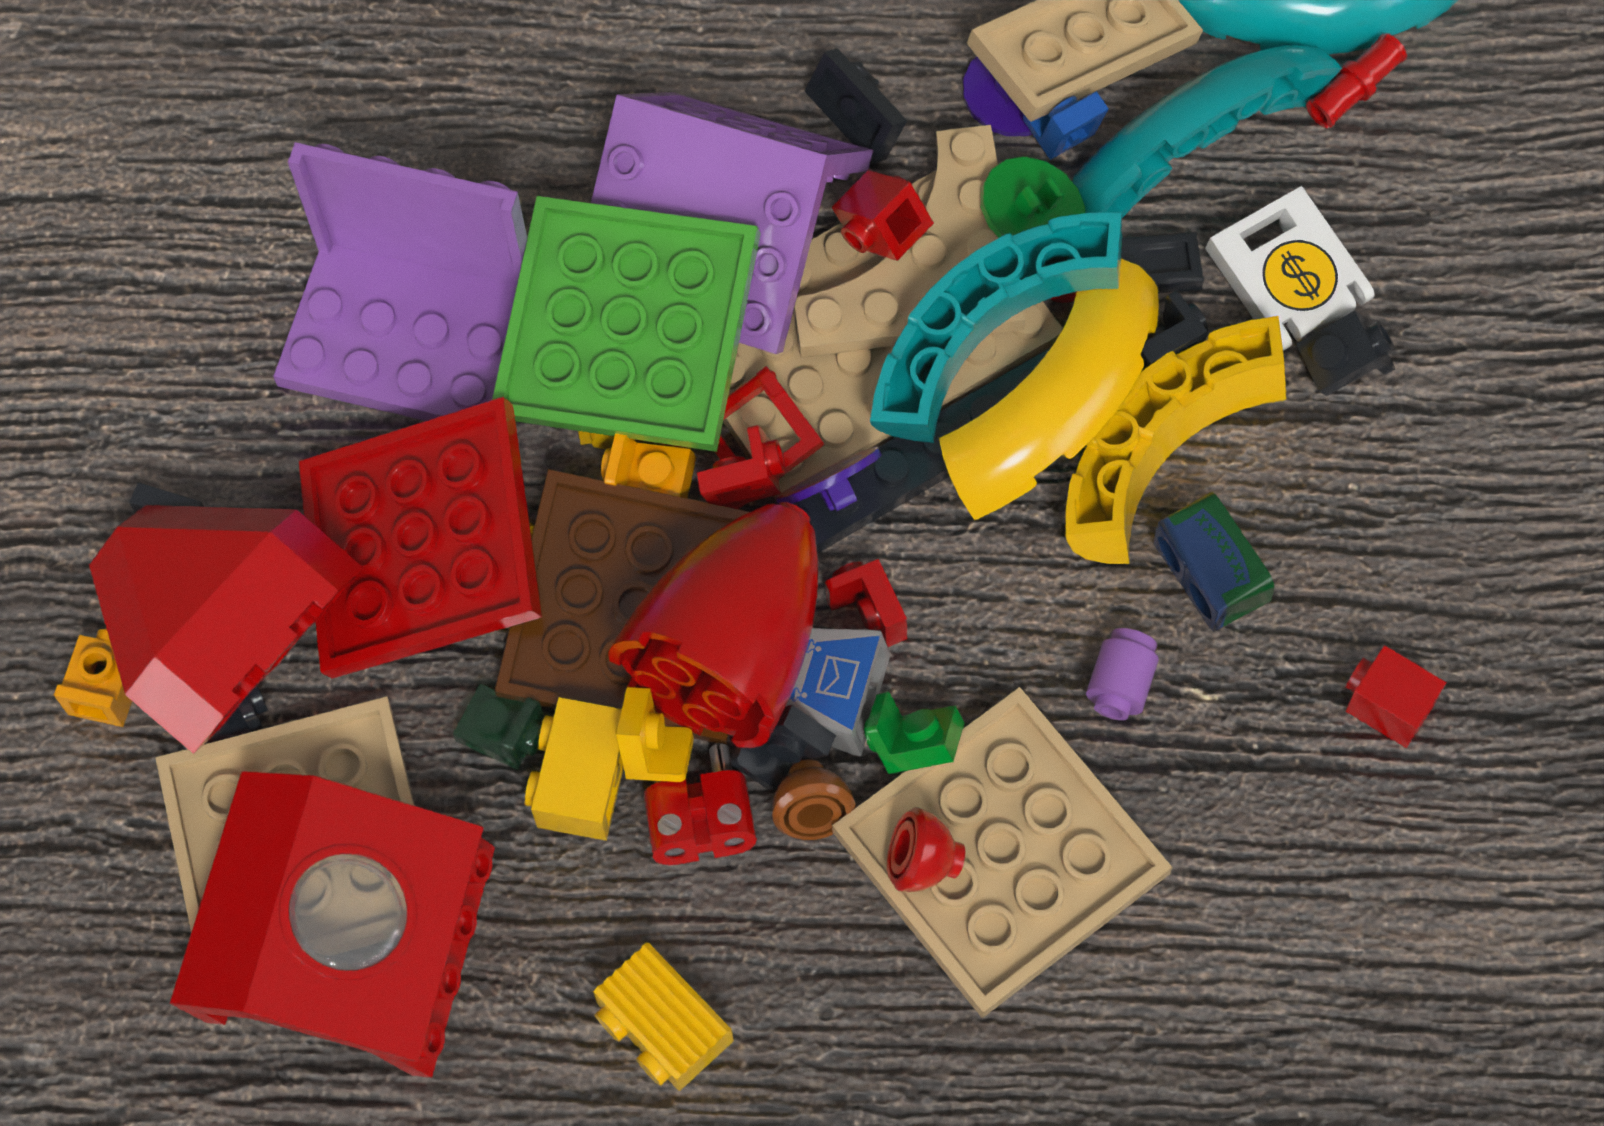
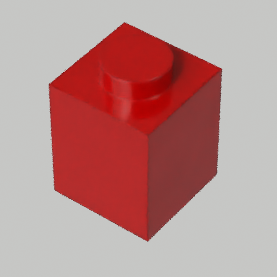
[1345,645,1447,749]

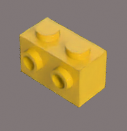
[525,697,624,841]

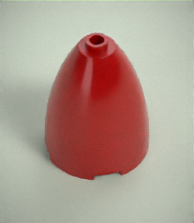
[608,502,818,748]

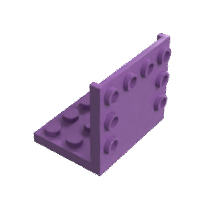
[591,92,873,354]
[273,142,527,421]

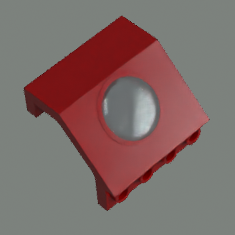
[169,771,495,1078]

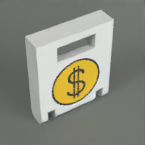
[1205,186,1374,351]

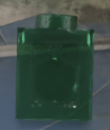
[453,684,544,770]

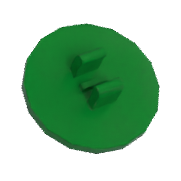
[980,157,1085,238]

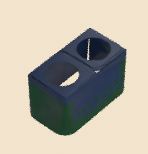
[1154,492,1275,632]

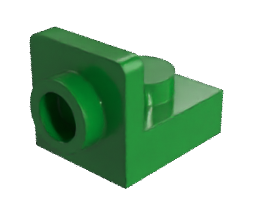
[864,692,964,774]

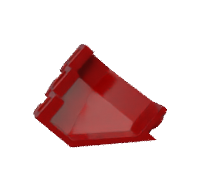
[89,505,363,754]

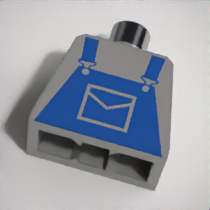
[786,628,890,756]

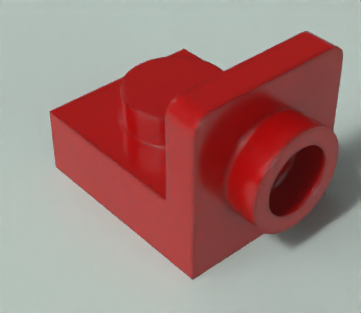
[697,425,786,507]
[825,559,907,647]

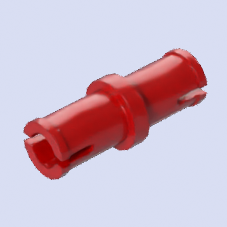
[1306,33,1407,129]

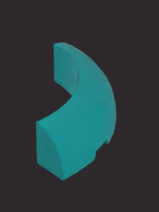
[1178,0,1458,55]
[1072,45,1342,218]
[870,212,1122,443]

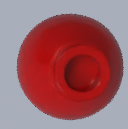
[887,807,966,892]

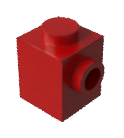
[831,170,934,261]

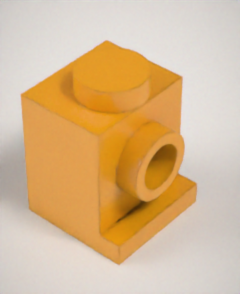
[54,629,132,727]

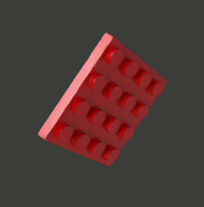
[299,397,542,679]

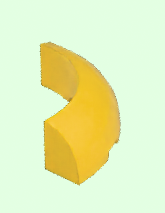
[939,259,1159,520]
[1066,316,1286,564]

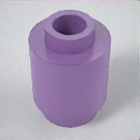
[1086,628,1159,720]

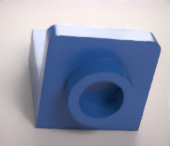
[1023,91,1109,160]

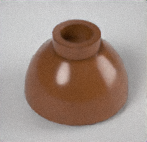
[772,760,856,840]

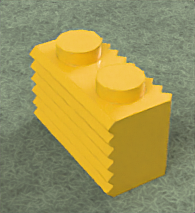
[594,942,734,1091]

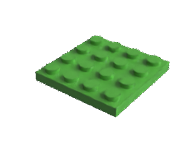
[492,196,761,452]

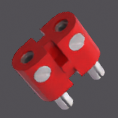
[644,744,757,865]

